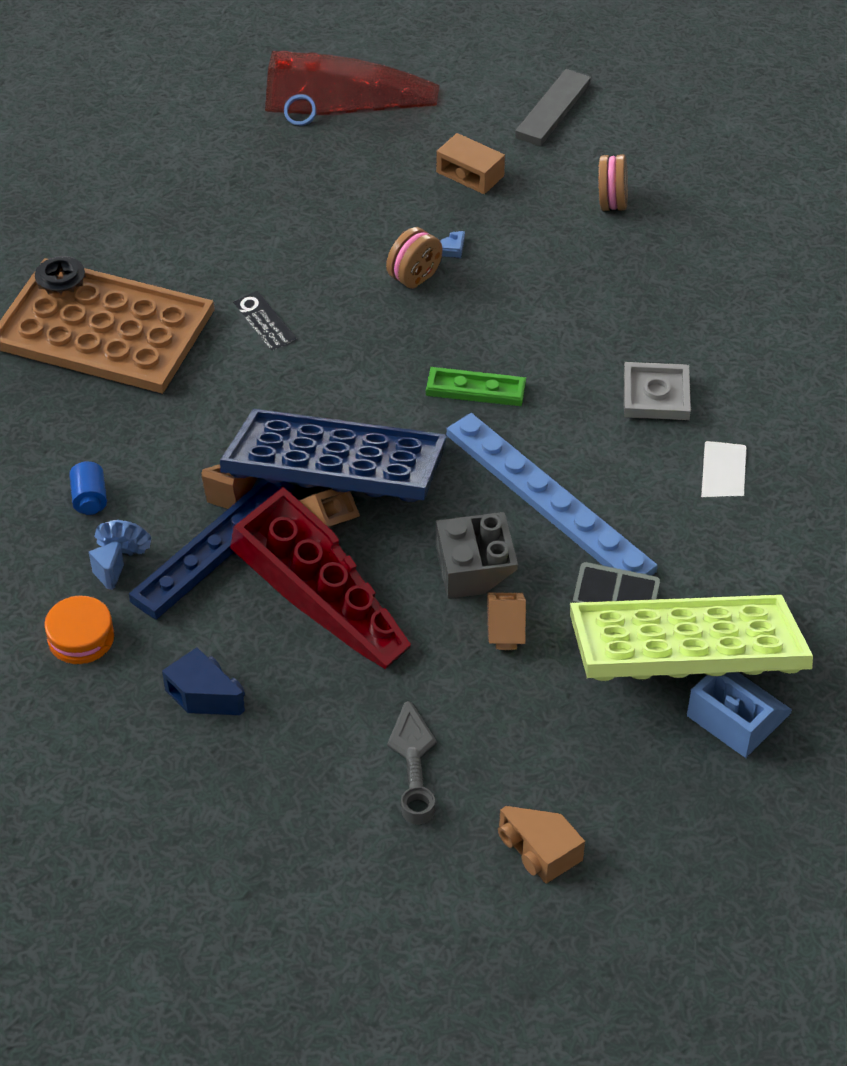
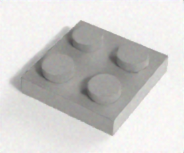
[624,362,691,420]

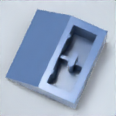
[687,672,792,758]

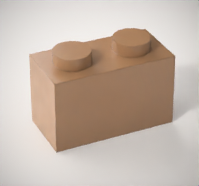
[436,133,505,194]

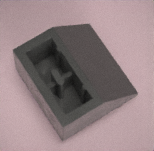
[436,512,518,599]

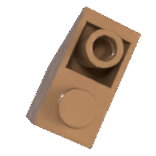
[498,806,585,884]

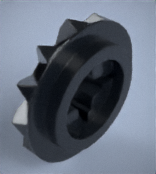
[35,256,86,295]

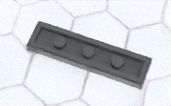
[515,69,591,147]

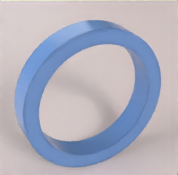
[284,94,316,126]

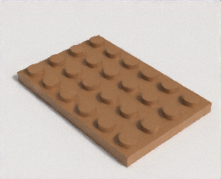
[0,258,215,394]

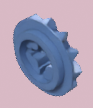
[94,520,151,556]

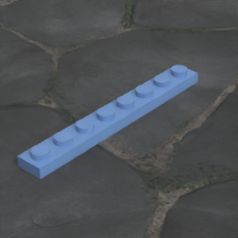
[446,413,658,576]

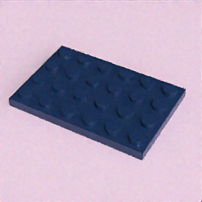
[220,409,447,502]

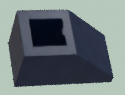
[162,647,245,715]

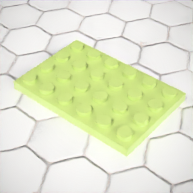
[570,595,813,681]

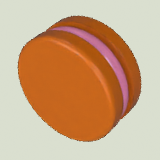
[44,596,114,664]

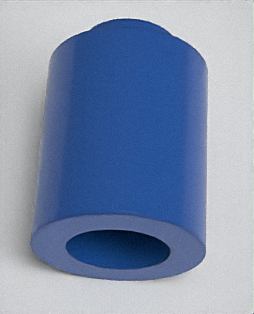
[69,462,107,515]

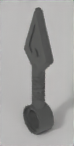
[387,701,437,825]

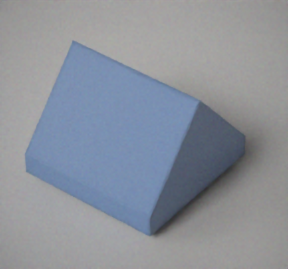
[89,542,124,590]

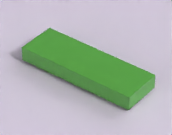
[426,367,526,406]

